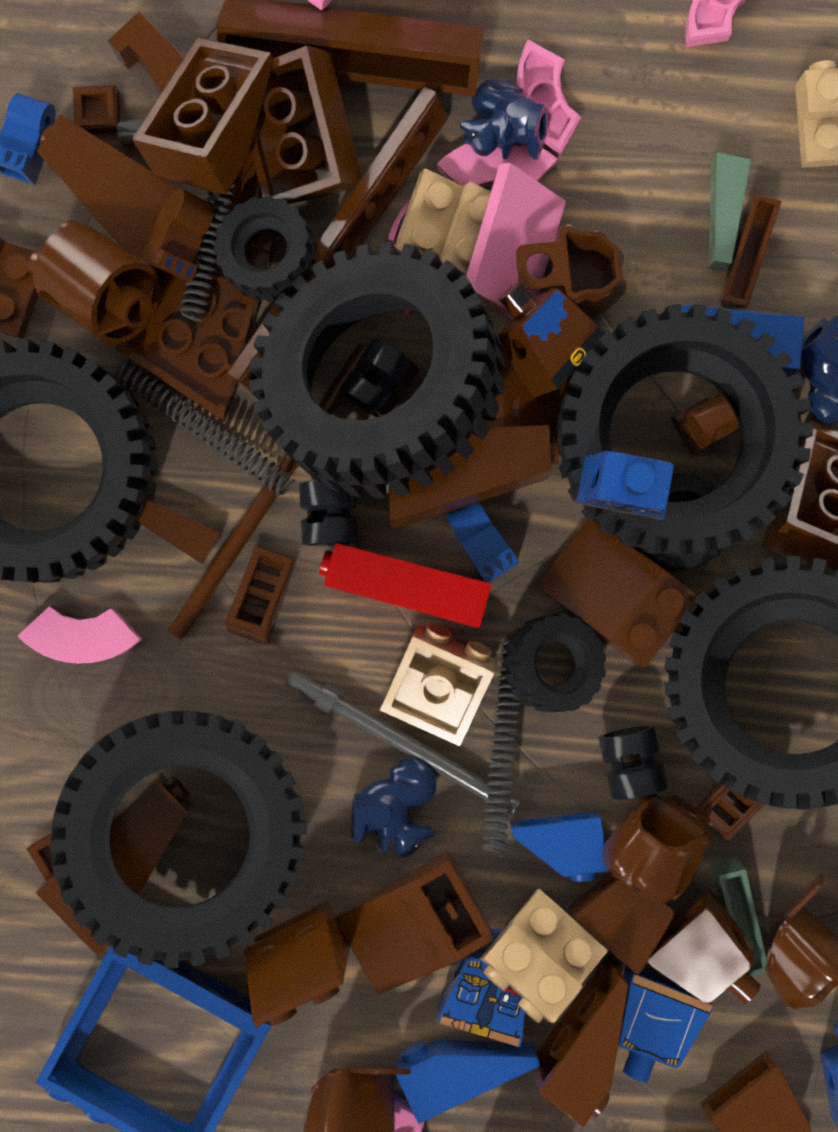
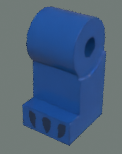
[0,93,55,185]
[445,502,520,583]

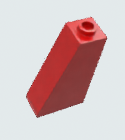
[319,543,492,628]

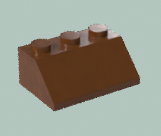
[250,46,362,204]

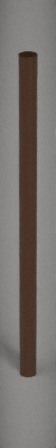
[168,343,367,639]

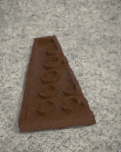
[115,151,278,422]

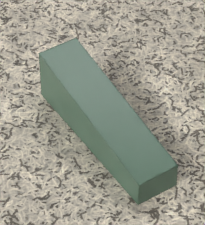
[709,153,751,271]
[710,857,767,976]

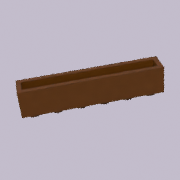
[216,0,484,96]

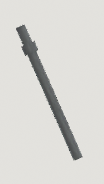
[286,669,520,815]

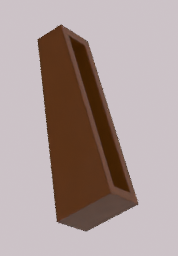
[719,193,782,309]
[136,500,222,565]

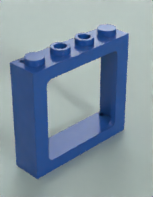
[35,946,272,1132]

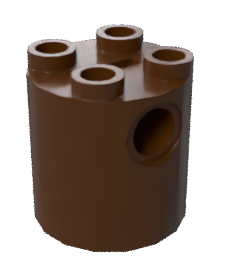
[27,220,161,344]

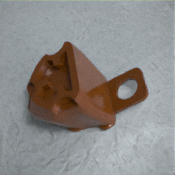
[516,224,627,316]
[602,794,712,904]
[765,873,838,1009]
[303,1068,411,1132]

